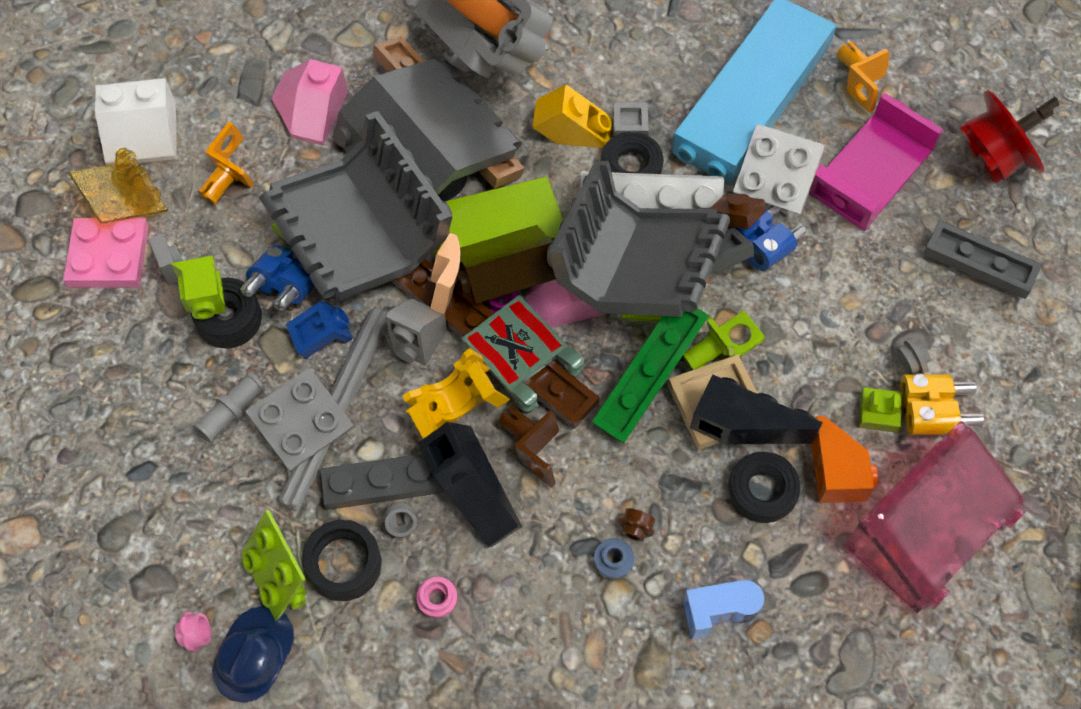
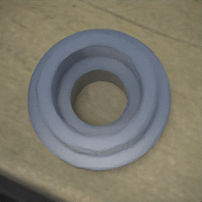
[594,538,634,579]

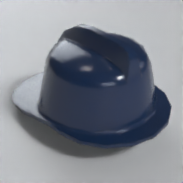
[212,606,294,703]

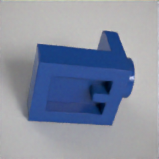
[286,301,353,358]

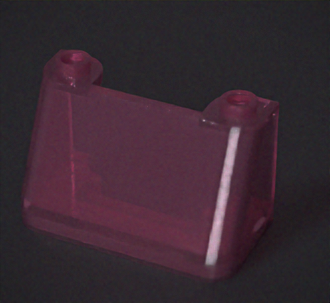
[844,420,1026,614]

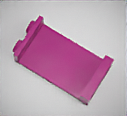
[808,93,943,231]

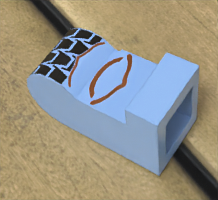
[682,580,764,639]

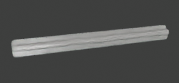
[279,307,388,511]

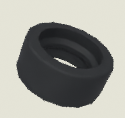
[302,519,382,601]

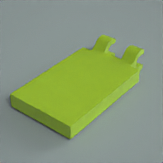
[434,177,563,258]

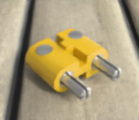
[900,374,984,435]

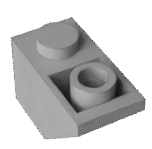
[386,298,447,366]

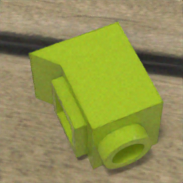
[170,255,226,319]

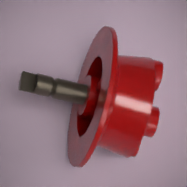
[959,90,1059,184]

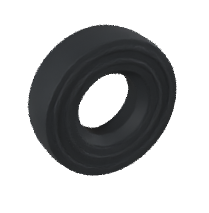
[601,132,663,174]
[728,451,800,523]

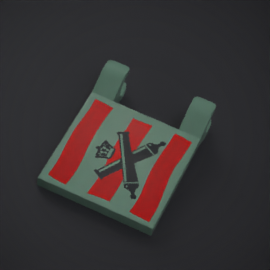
[462,295,584,414]

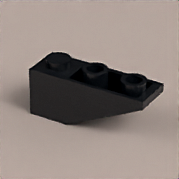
[690,374,823,444]
[418,421,522,547]

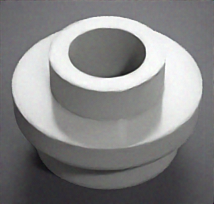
[897,338,931,375]

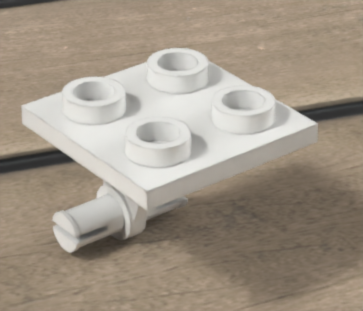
[733,124,826,214]

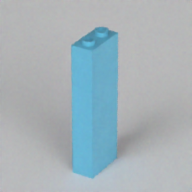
[671,0,837,185]

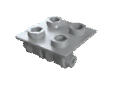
[245,368,354,471]

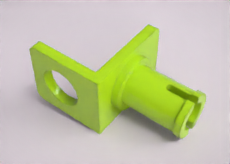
[682,311,765,370]

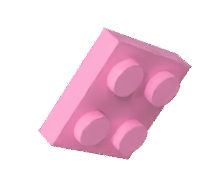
[63,218,149,288]

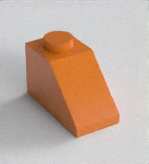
[811,416,878,503]

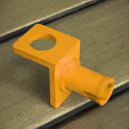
[836,41,890,113]
[197,121,254,205]

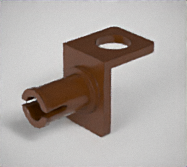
[498,406,559,488]

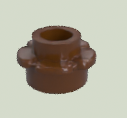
[617,508,655,542]

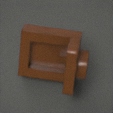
[710,193,765,230]

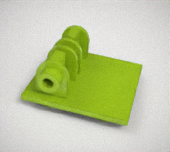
[241,510,307,621]

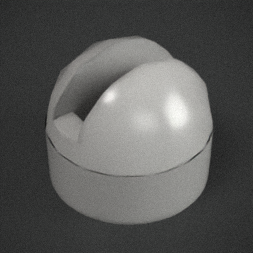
[384,502,417,537]

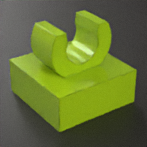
[859,387,902,433]

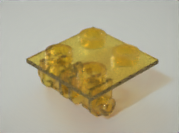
[69,148,168,224]

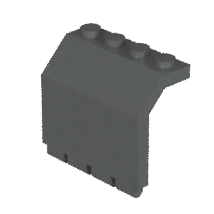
[333,58,522,195]
[260,111,452,301]
[547,161,730,317]

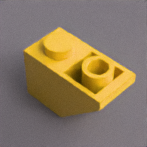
[532,84,613,148]

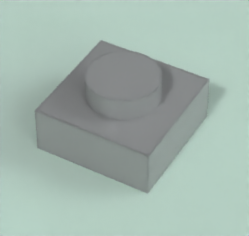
[613,102,649,137]
[149,234,183,285]

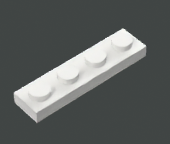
[580,172,724,209]

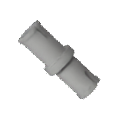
[193,373,265,443]

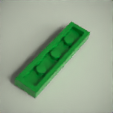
[592,308,709,444]

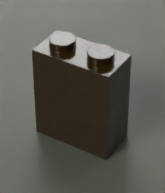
[456,225,556,303]

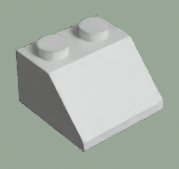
[95,78,177,167]

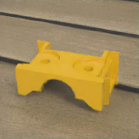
[402,348,510,439]

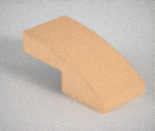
[430,233,460,315]

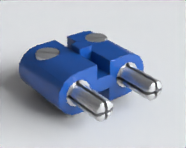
[727,204,806,271]
[240,244,315,311]

